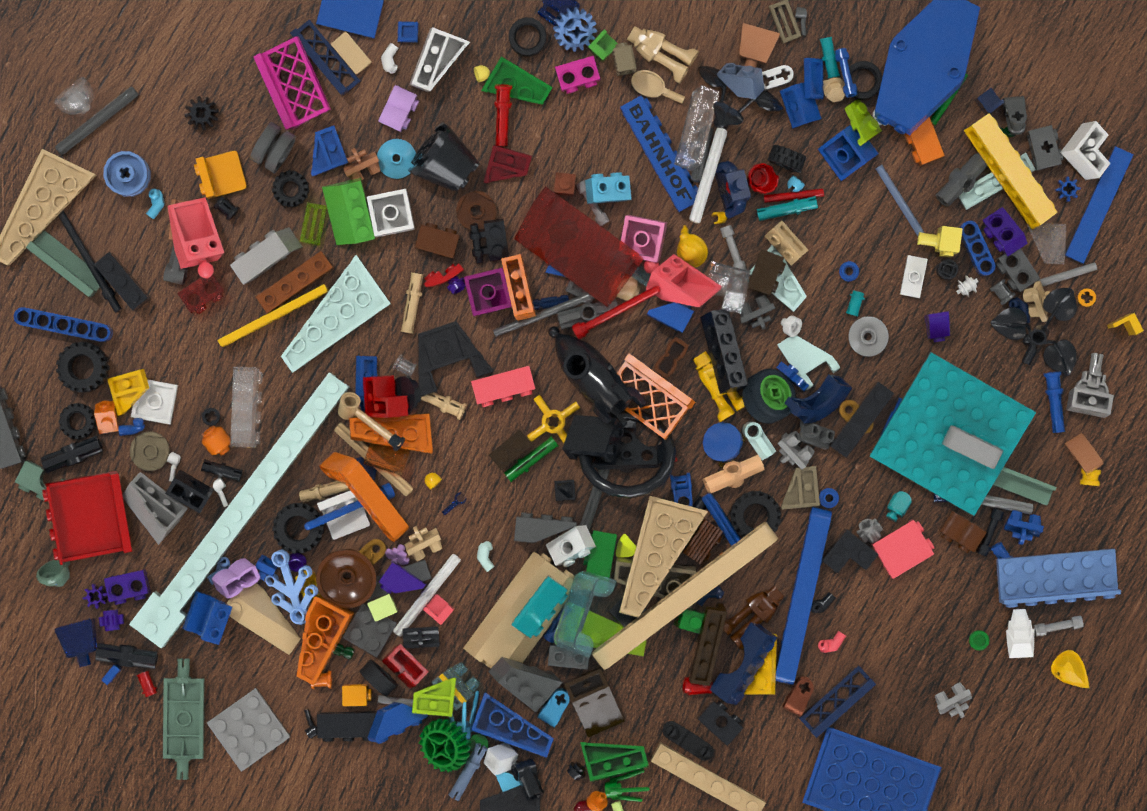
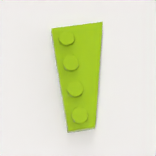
[565,603,647,657]

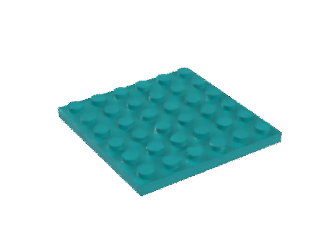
[869,352,1036,516]

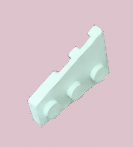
[748,245,807,312]

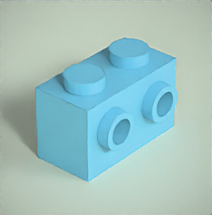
[585,172,631,204]

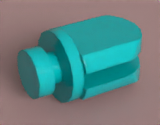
[886,491,911,522]

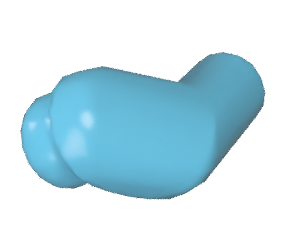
[146,189,165,219]

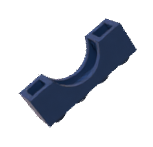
[710,622,778,705]

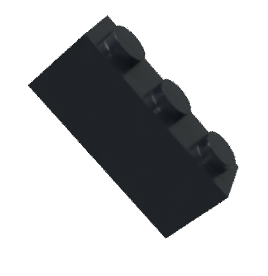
[94,252,151,311]
[317,711,377,742]

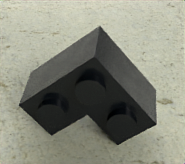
[822,529,878,573]

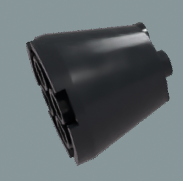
[408,122,480,192]

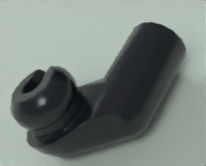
[811,592,836,613]

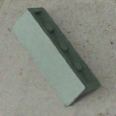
[26,230,106,298]
[993,467,1057,506]

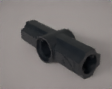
[41,436,103,473]
[95,643,158,669]

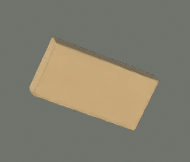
[331,31,372,75]

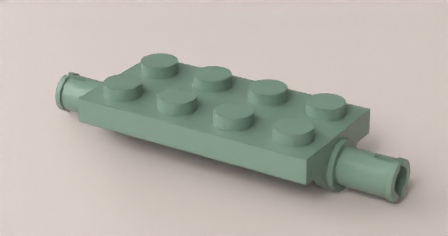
[163,658,205,780]

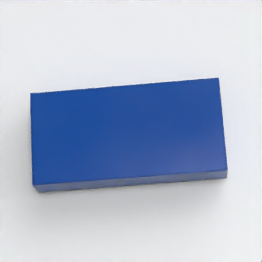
[804,58,824,100]

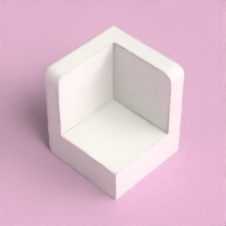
[484,743,518,776]

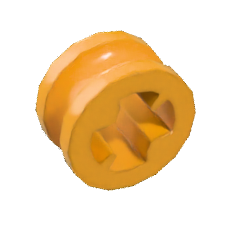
[1077,289,1096,307]

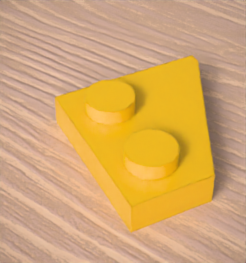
[107,369,149,416]

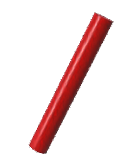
[763,188,824,203]

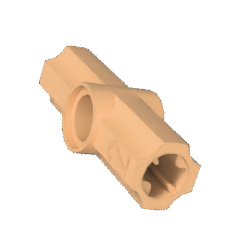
[703,455,765,494]

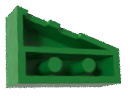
[580,742,649,782]

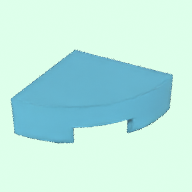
[496,772,520,792]

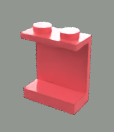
[871,519,934,579]

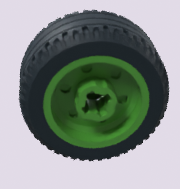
[742,369,796,424]

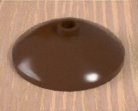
[316,549,377,608]

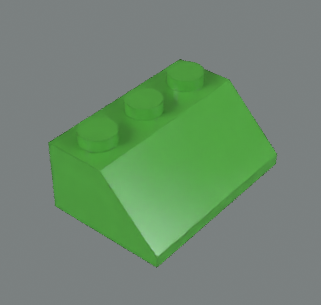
[322,178,375,245]

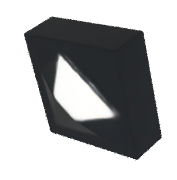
[554,479,576,501]

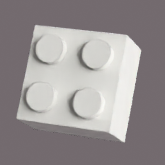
[367,189,415,237]

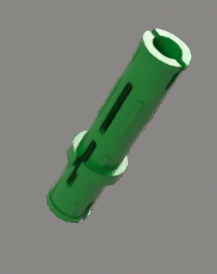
[504,436,558,483]

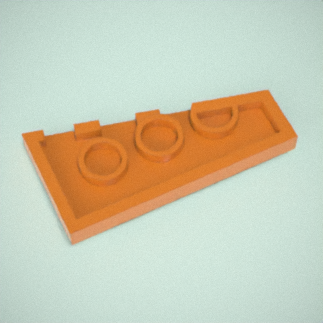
[349,414,433,454]

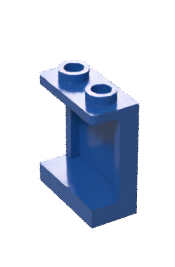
[182,591,232,645]

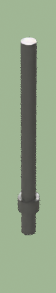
[493,287,607,337]

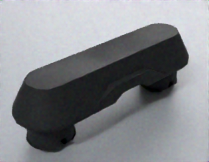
[662,721,714,761]

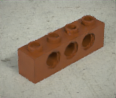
[256,251,334,314]

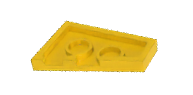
[744,634,777,695]

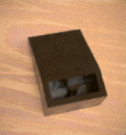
[564,666,625,737]

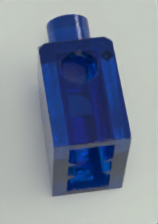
[54,618,97,667]

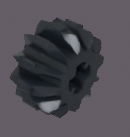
[185,96,219,131]

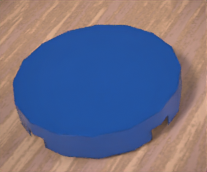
[703,422,743,463]

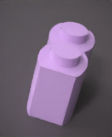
[378,85,419,132]
[212,558,260,598]

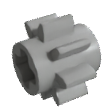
[856,519,883,543]

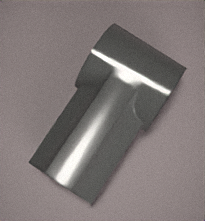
[163,244,188,285]

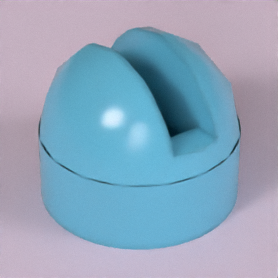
[787,175,805,192]

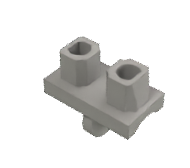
[778,431,815,469]
[935,682,972,718]

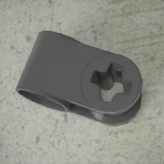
[1003,96,1027,135]

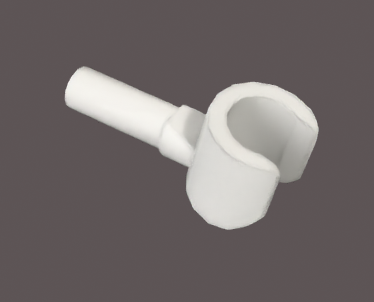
[167,452,181,482]
[213,478,228,507]

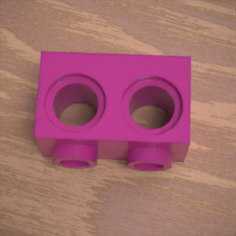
[555,56,600,94]

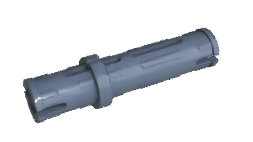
[448,743,488,801]

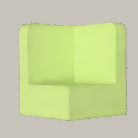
[367,593,398,621]

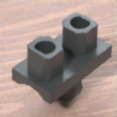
[738,295,775,330]
[797,420,835,450]

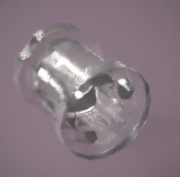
[392,354,418,377]

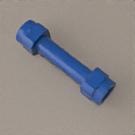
[835,48,857,98]

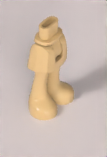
[627,26,699,84]

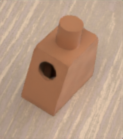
[738,23,780,68]

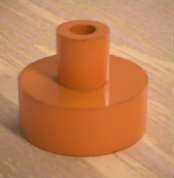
[586,791,608,811]

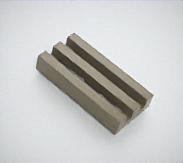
[769,0,802,44]

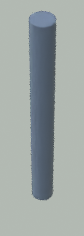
[876,165,924,236]

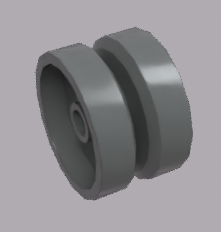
[250,122,296,174]

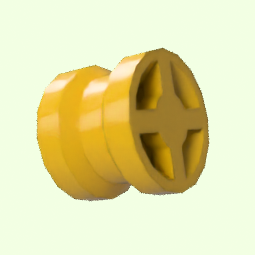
[1080,468,1101,486]

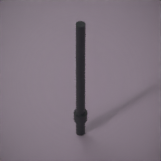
[58,210,122,313]

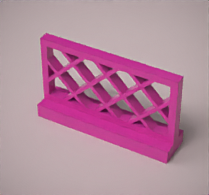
[254,36,331,130]

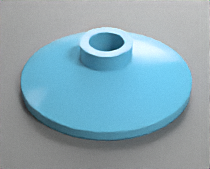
[377,139,416,179]

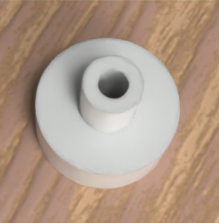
[781,316,802,337]

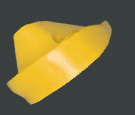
[1051,650,1089,688]

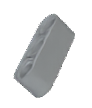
[942,425,1003,469]

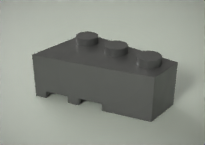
[488,657,563,712]

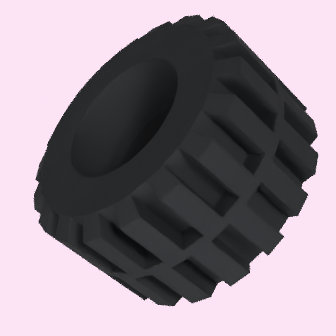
[56,342,110,392]
[730,491,781,537]
[272,503,324,553]

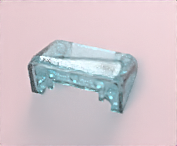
[554,571,616,658]

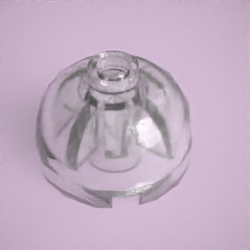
[54,76,94,115]

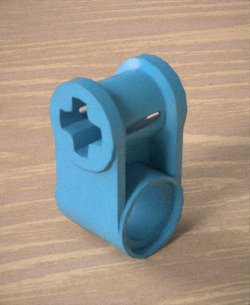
[537,688,570,727]

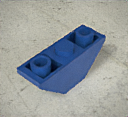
[368,702,428,744]

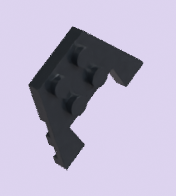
[418,321,494,397]

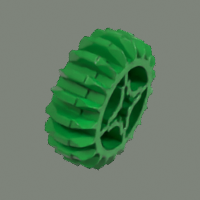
[419,718,472,772]

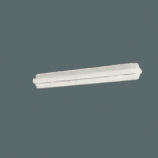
[689,128,727,223]
[393,554,461,637]

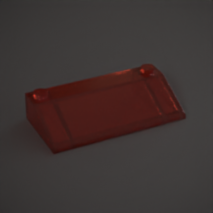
[514,186,644,307]

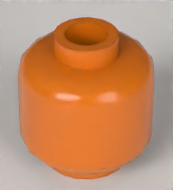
[201,426,231,456]

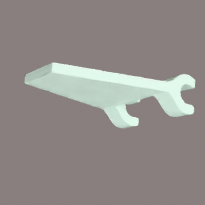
[777,335,840,391]

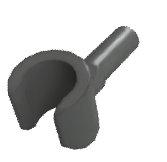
[795,7,807,36]

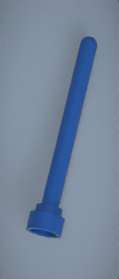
[304,483,395,530]

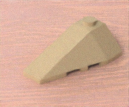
[227,583,301,655]

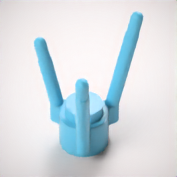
[449,691,479,739]

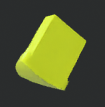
[616,534,636,557]

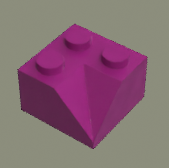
[464,268,512,317]

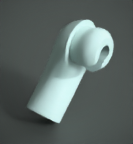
[477,541,495,572]

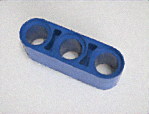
[959,221,995,276]

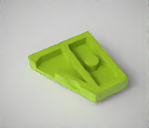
[845,99,882,146]
[412,678,456,717]

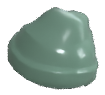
[36,560,70,587]

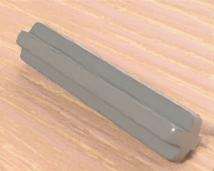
[981,495,1033,514]

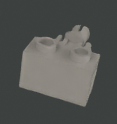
[1066,353,1114,418]

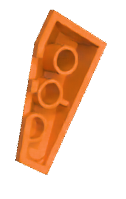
[297,596,354,686]

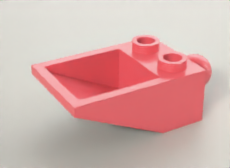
[168,197,224,278]
[644,254,722,307]

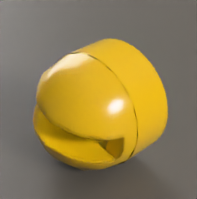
[425,473,442,490]

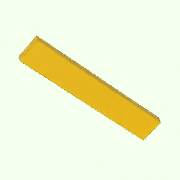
[218,284,329,347]

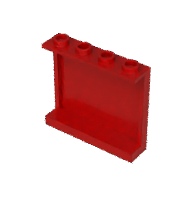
[42,471,132,565]

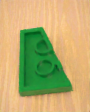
[481,56,553,105]

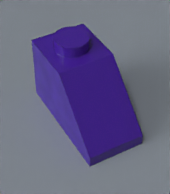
[924,311,950,342]
[379,561,426,594]

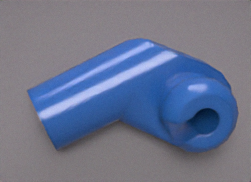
[119,418,145,436]

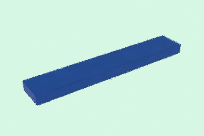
[1064,146,1134,264]

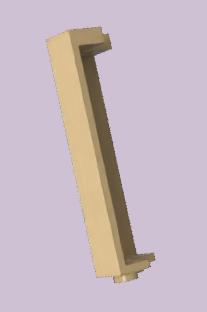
[463,551,580,669]

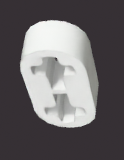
[762,65,794,90]

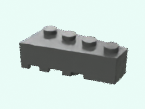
[0,386,26,469]

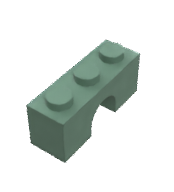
[15,460,67,502]

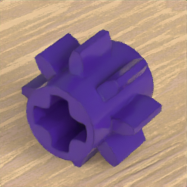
[83,584,107,609]
[99,610,124,631]

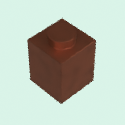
[554,172,576,196]

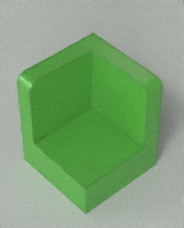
[588,29,618,62]

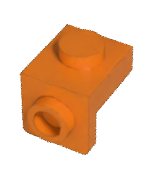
[94,401,119,434]

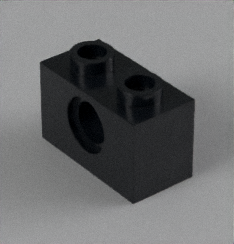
[697,700,743,746]

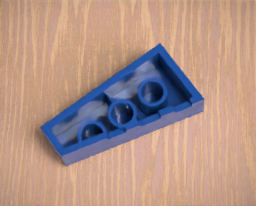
[471,693,554,758]

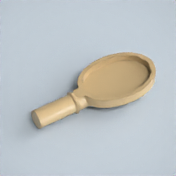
[631,70,685,104]

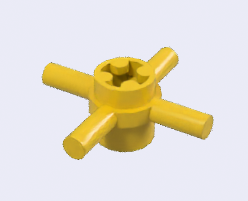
[527,395,580,443]

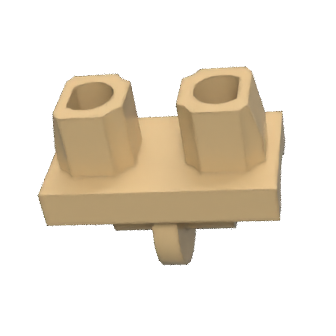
[1023,281,1050,322]
[404,526,442,562]

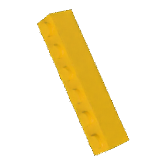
[964,113,1057,229]

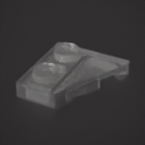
[1027,223,1067,265]

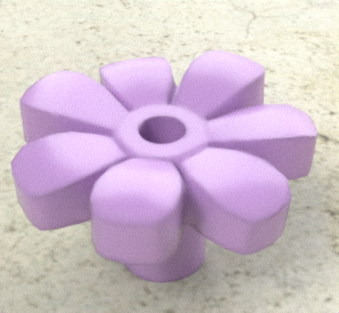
[385,544,410,565]

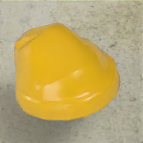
[676,225,708,268]

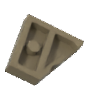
[781,466,820,510]

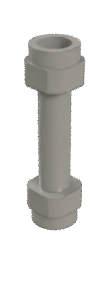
[575,180,610,227]
[720,225,747,274]
[1033,615,1083,637]

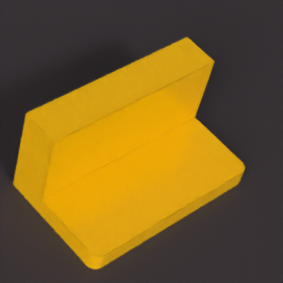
[1107,313,1144,336]

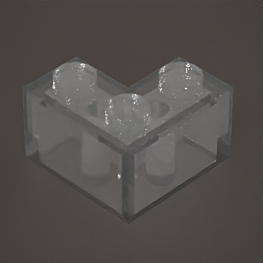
[708,262,751,313]

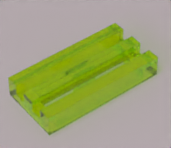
[300,202,327,245]

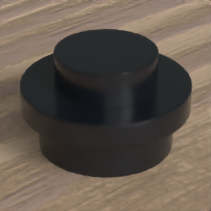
[567,762,586,781]

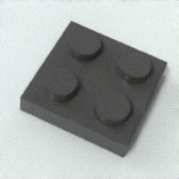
[342,603,397,658]

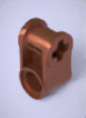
[782,676,814,717]

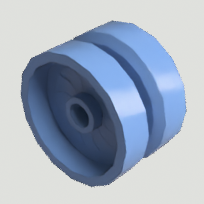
[103,151,151,197]

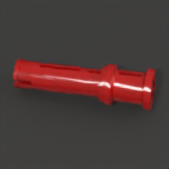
[494,84,513,146]

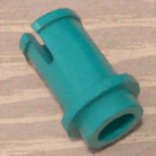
[846,290,865,317]

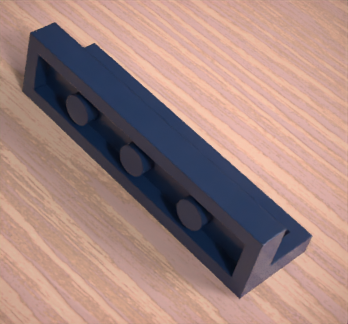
[290,19,361,97]
[799,665,876,738]

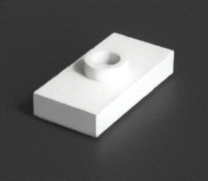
[900,255,928,298]

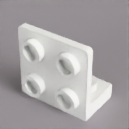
[317,491,370,540]

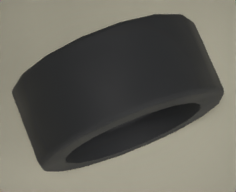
[509,17,547,57]
[843,61,882,100]
[359,660,397,697]

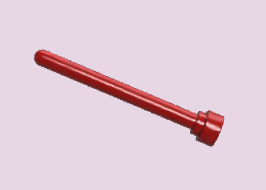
[572,286,660,340]

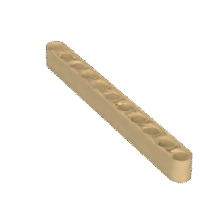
[592,522,778,670]

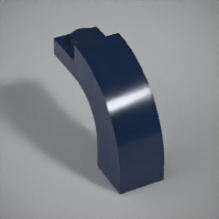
[785,374,852,423]

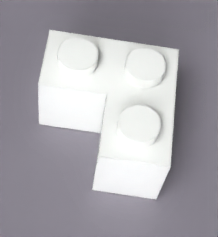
[1060,121,1110,180]

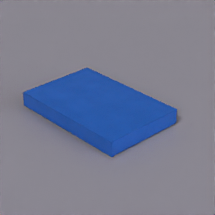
[316,0,384,39]

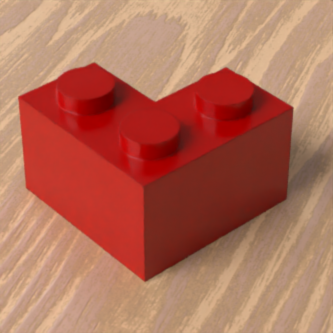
[363,375,409,418]

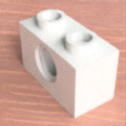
[546,525,596,567]

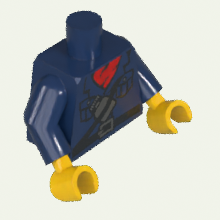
[705,161,751,224]

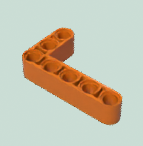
[319,452,409,542]

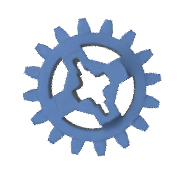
[553,7,597,52]

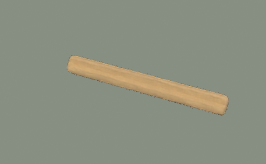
[334,422,413,496]

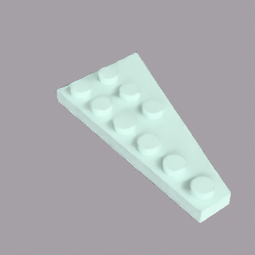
[281,255,391,373]

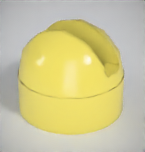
[474,65,490,82]

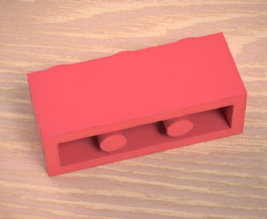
[471,366,536,407]

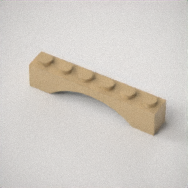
[650,742,766,811]

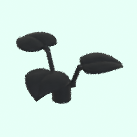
[698,66,784,130]
[990,288,1078,376]

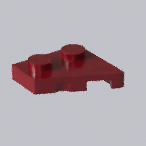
[484,145,532,183]

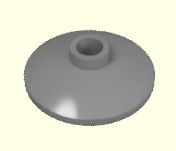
[848,317,889,357]

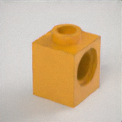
[342,684,372,706]

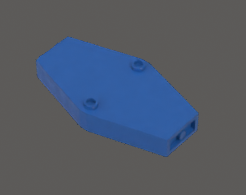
[875,0,980,135]

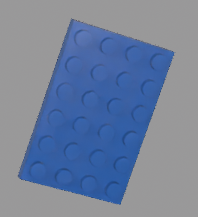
[802,727,942,811]

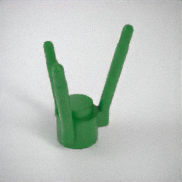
[605,769,650,802]

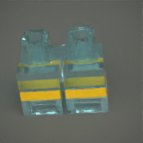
[432,662,480,711]

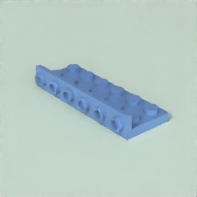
[996,549,1121,608]

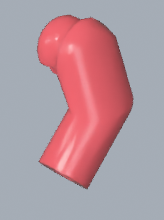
[818,631,846,653]

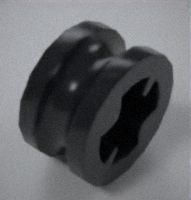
[202,408,221,426]

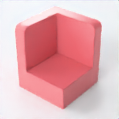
[423,594,455,625]

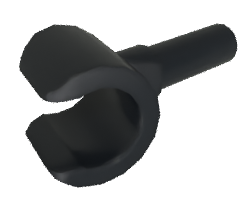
[304,709,317,738]

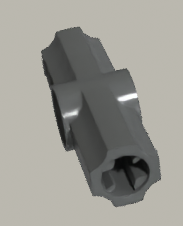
[935,153,987,207]
[557,298,618,330]

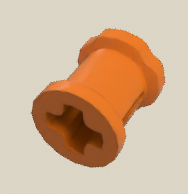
[311,671,332,689]

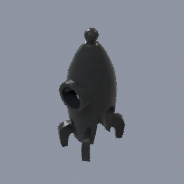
[548,326,646,427]

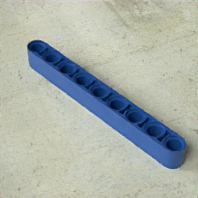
[776,507,832,685]

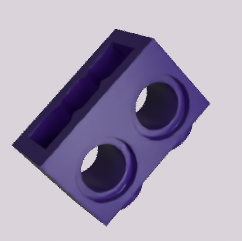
[983,207,1028,257]
[104,569,151,605]

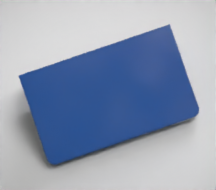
[780,82,821,129]

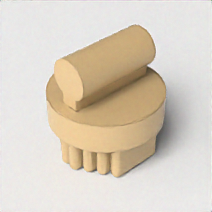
[823,77,845,103]

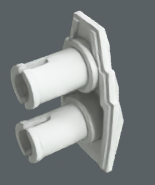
[1006,609,1034,658]

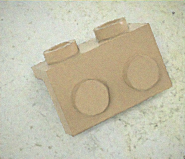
[765,221,808,265]

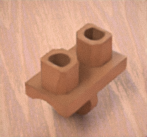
[343,148,380,180]

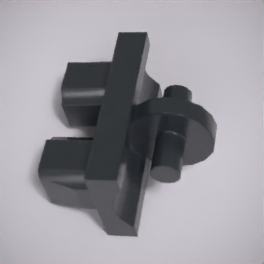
[402,626,440,649]

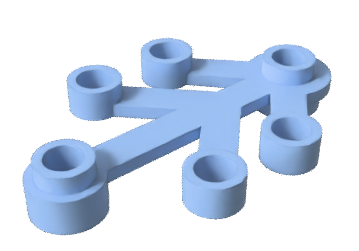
[265,550,318,625]

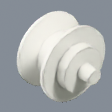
[956,275,979,297]

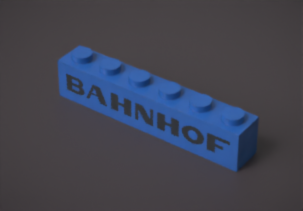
[620,96,698,213]

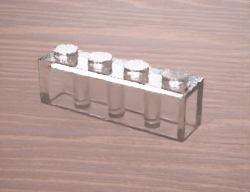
[674,85,720,171]
[230,367,263,448]

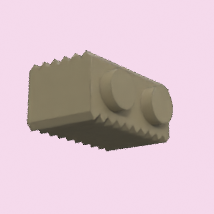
[612,42,637,76]

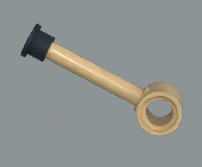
[338,392,405,451]

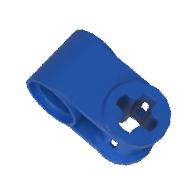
[670,472,693,506]

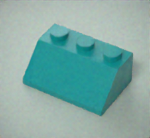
[511,575,568,638]

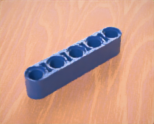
[14,307,113,342]

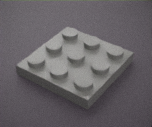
[207,688,291,772]

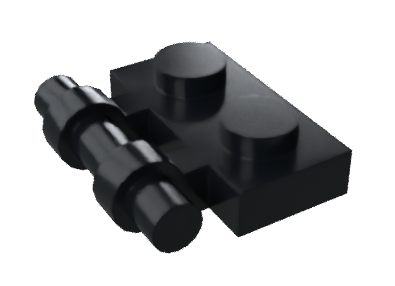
[469,218,509,264]

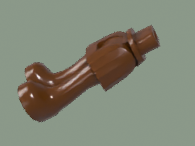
[723,585,784,651]

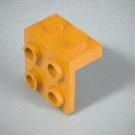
[194,151,247,199]

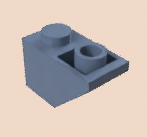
[717,63,765,99]

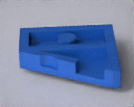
[311,125,348,177]

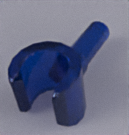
[442,492,467,515]

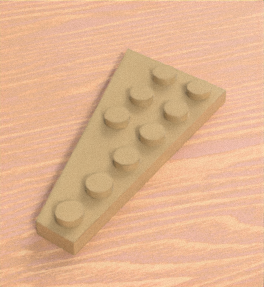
[0,149,96,266]
[619,496,708,618]

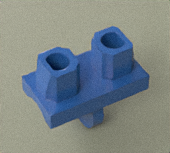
[1004,510,1044,545]

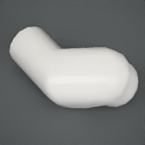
[381,43,398,74]

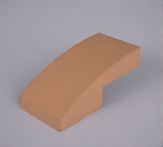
[1065,433,1104,475]

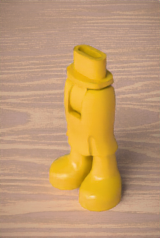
[693,351,745,422]

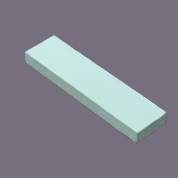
[959,153,1036,210]

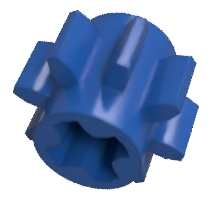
[1054,176,1081,202]

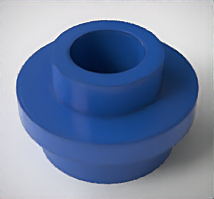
[839,261,859,281]
[819,488,839,508]

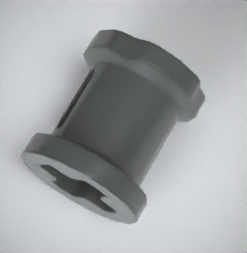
[989,279,1016,305]

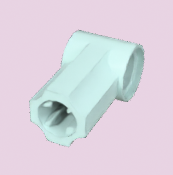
[742,422,776,461]

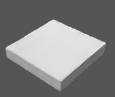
[131,379,178,424]

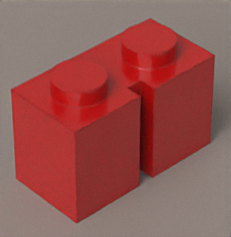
[381,644,429,689]

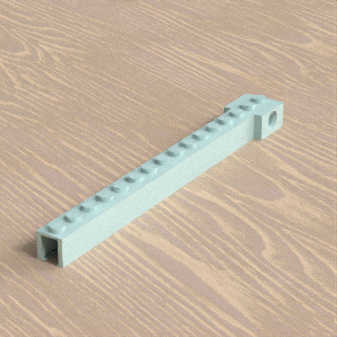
[129,372,350,648]

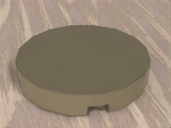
[130,432,170,471]

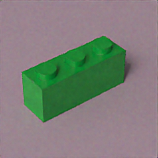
[580,530,617,594]

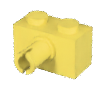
[917,226,962,258]

